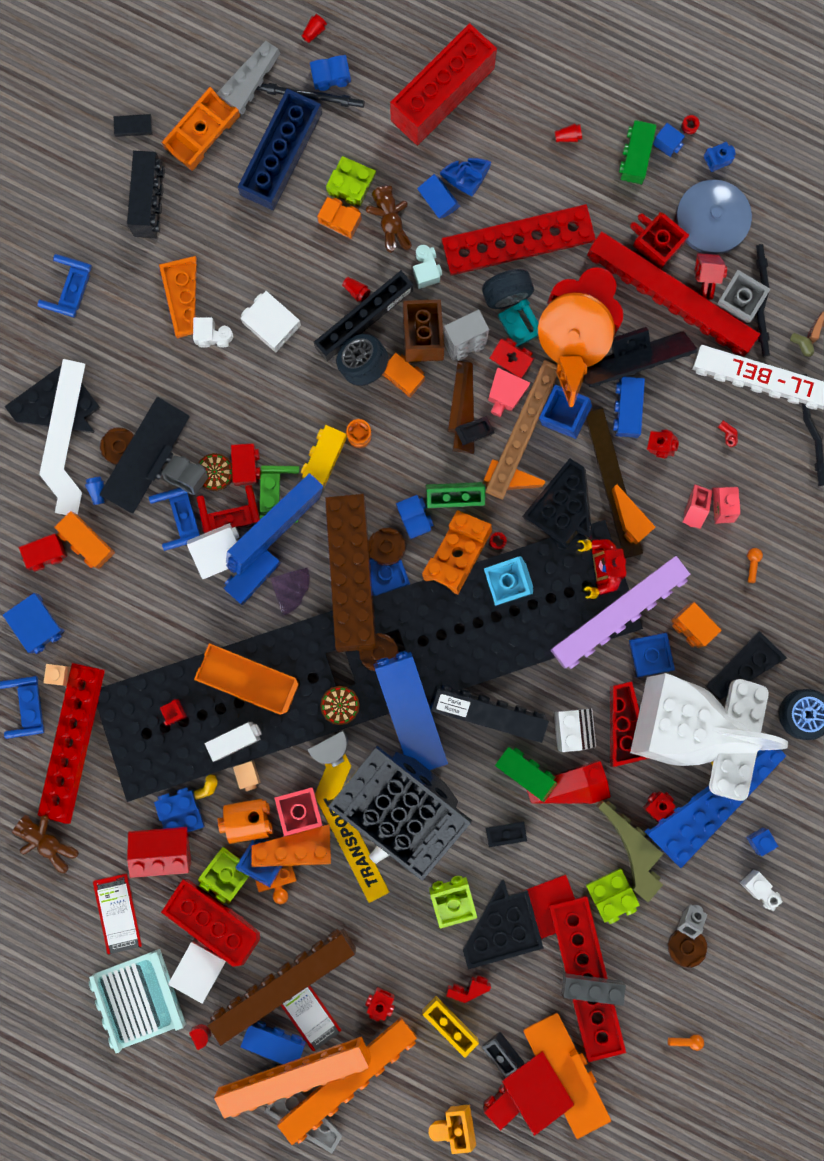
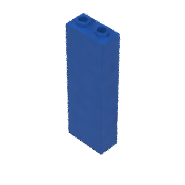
[226,473,323,576]
[374,651,448,770]

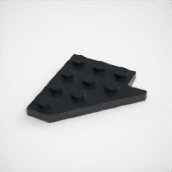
[4,365,101,433]
[522,458,593,548]
[463,879,544,970]

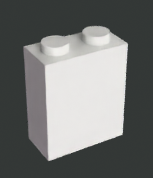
[241,291,301,353]
[187,523,240,579]
[204,722,262,762]
[168,939,226,1004]

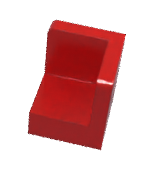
[160,699,187,726]

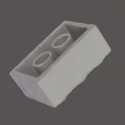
[443,309,489,361]

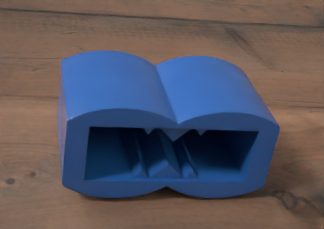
[310,55,351,91]
[396,495,434,540]

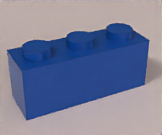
[613,377,645,438]
[223,550,281,605]
[241,1020,306,1064]

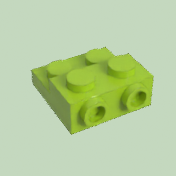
[326,156,376,206]
[198,847,249,904]
[586,868,640,924]
[429,876,477,929]

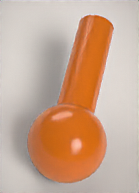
[747,548,763,583]
[667,1034,704,1051]

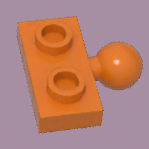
[255,866,297,904]

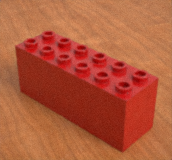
[390,23,497,146]

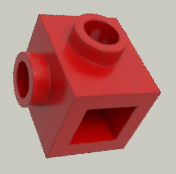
[647,430,679,459]
[642,791,676,823]
[365,987,395,1021]

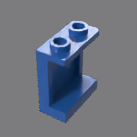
[2,593,65,654]

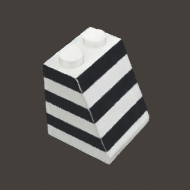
[554,708,596,752]

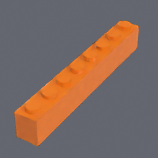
[277,1017,417,1145]
[214,1037,371,1118]

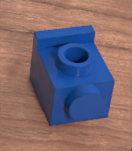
[704,142,736,172]

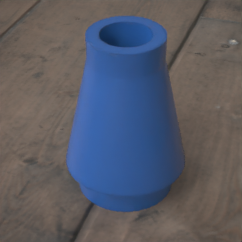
[85,476,105,505]

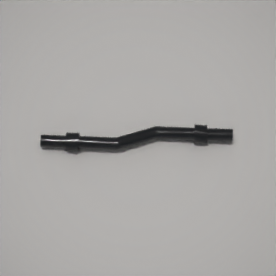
[256,83,365,108]
[756,244,770,357]
[800,374,824,486]

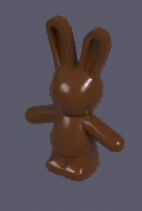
[366,185,412,253]
[12,815,79,874]

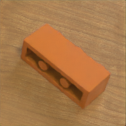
[54,511,115,569]

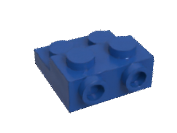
[154,787,205,832]

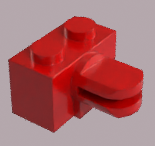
[694,253,727,300]

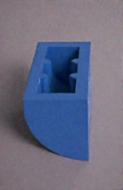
[417,174,460,218]

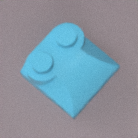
[484,556,533,606]

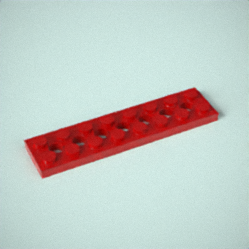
[441,204,596,276]
[38,663,105,824]
[549,896,626,1062]

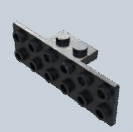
[584,327,698,387]
[100,397,190,513]

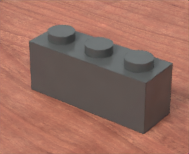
[561,973,626,1006]

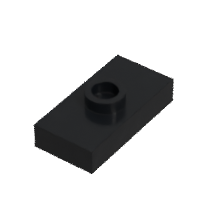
[485,821,527,847]

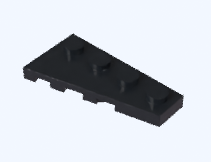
[705,631,787,700]

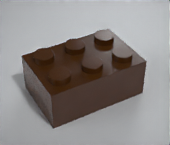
[403,299,444,362]

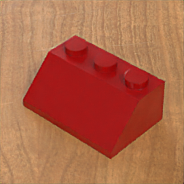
[127,827,192,878]

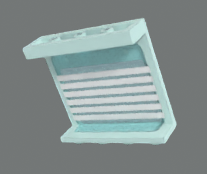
[89,949,186,1054]

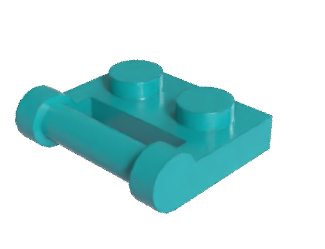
[498,299,539,347]

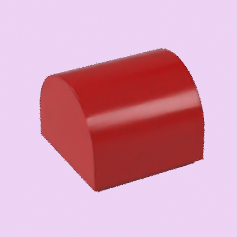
[189,1024,211,1050]

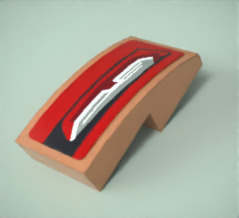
[807,311,824,343]

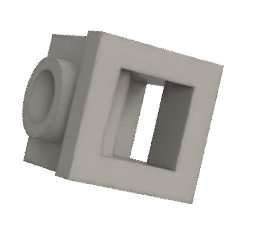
[677,904,708,939]

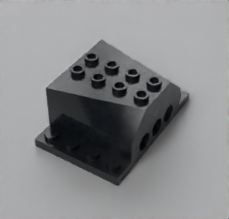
[328,746,472,881]

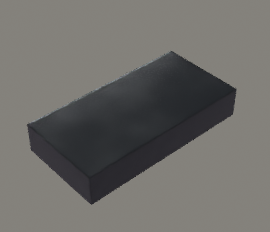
[113,114,153,137]
[455,416,495,446]

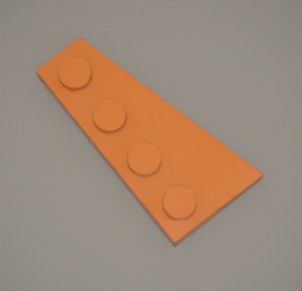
[159,256,197,338]
[252,824,331,867]

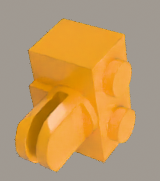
[429,1105,476,1154]

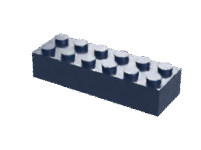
[238,89,322,211]

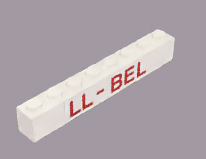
[692,345,824,410]

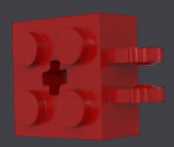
[630,212,689,269]

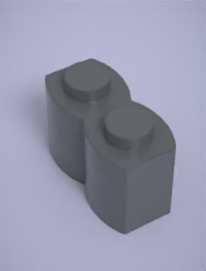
[161,455,208,495]

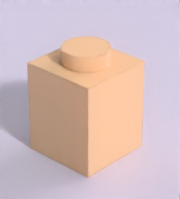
[44,664,71,686]
[233,760,261,791]

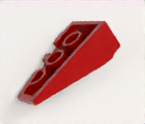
[527,760,611,804]

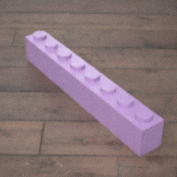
[550,556,691,669]

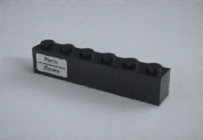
[314,270,413,362]
[429,684,549,743]

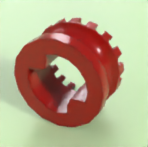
[681,115,700,135]
[489,532,507,550]

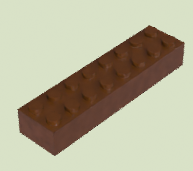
[325,494,377,652]
[207,928,356,1046]

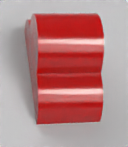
[547,267,623,336]

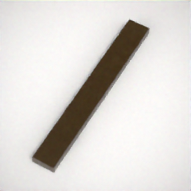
[586,408,643,559]

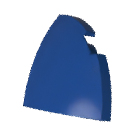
[440,158,491,196]

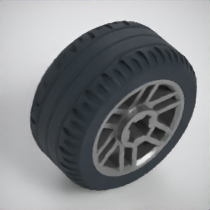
[482,268,534,309]
[336,334,388,386]

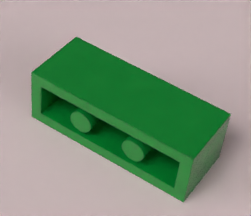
[619,120,657,185]
[425,482,485,508]
[495,747,558,802]

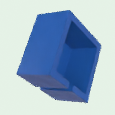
[539,385,592,439]

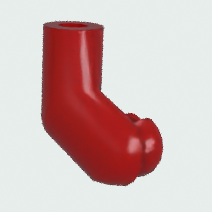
[718,420,738,447]

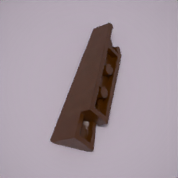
[448,361,475,454]

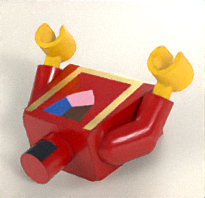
[578,539,627,599]

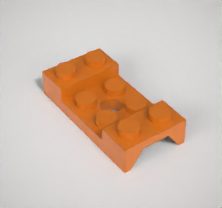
[161,87,240,171]
[422,510,492,595]

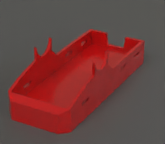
[161,879,260,967]

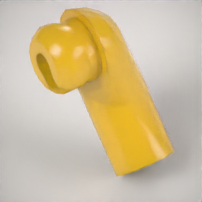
[194,774,218,800]

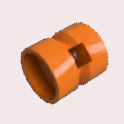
[346,419,372,448]

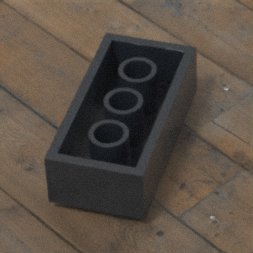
[127,150,165,239]

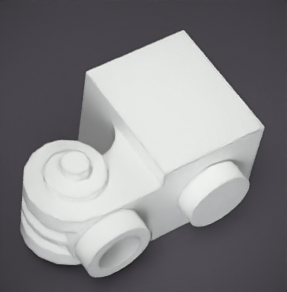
[193,317,233,347]
[740,869,783,911]

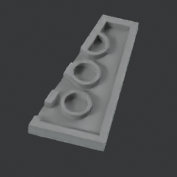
[216,41,280,115]
[264,1091,342,1154]

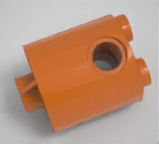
[218,798,273,844]

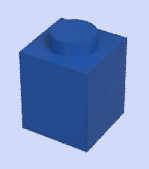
[653,123,685,157]
[746,827,779,856]

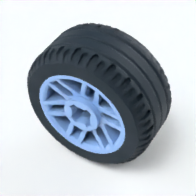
[779,689,824,740]

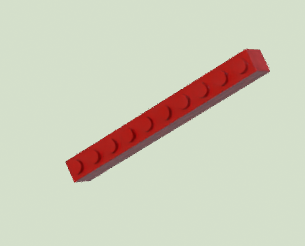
[587,231,760,357]

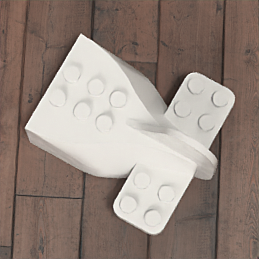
[630,673,788,801]

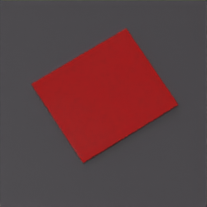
[523,875,578,939]
[502,1051,575,1136]

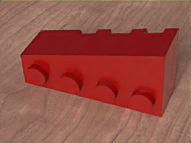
[610,681,649,767]

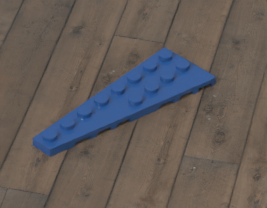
[645,749,786,868]

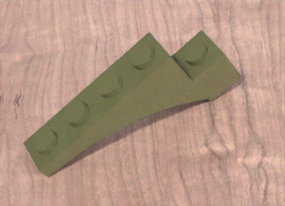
[596,801,663,902]

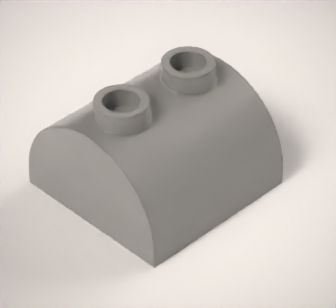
[717,270,770,323]
[308,731,348,767]

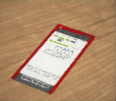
[93,874,142,954]
[281,986,341,1051]

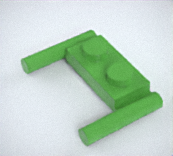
[260,466,300,523]

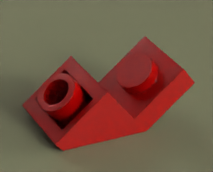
[446,976,491,1003]

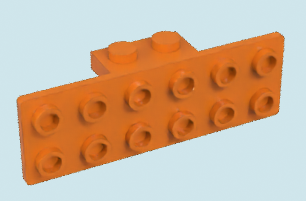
[523,1012,611,1139]

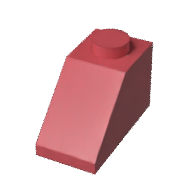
[682,484,712,529]

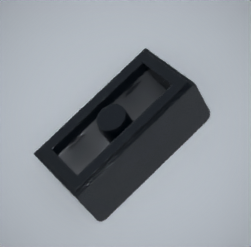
[482,1032,524,1078]

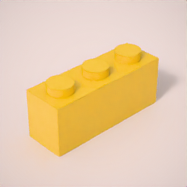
[301,425,347,488]
[422,996,479,1058]

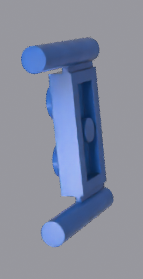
[38,254,92,318]
[149,487,200,551]
[0,676,45,739]

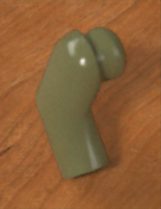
[790,333,814,357]

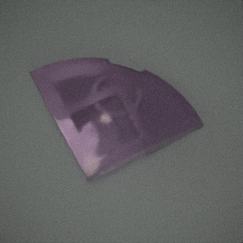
[270,568,310,616]

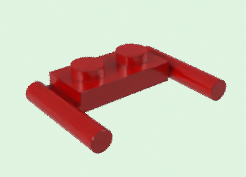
[196,485,260,534]

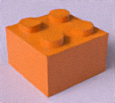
[670,602,722,648]

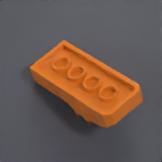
[194,643,299,715]

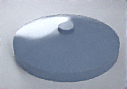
[676,180,752,255]

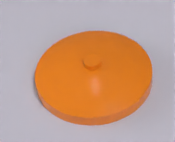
[538,293,615,367]

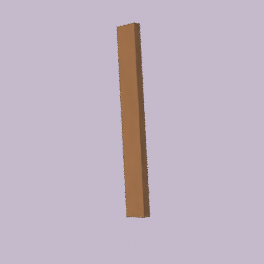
[485,360,557,500]

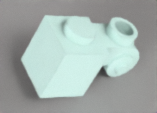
[413,245,442,289]

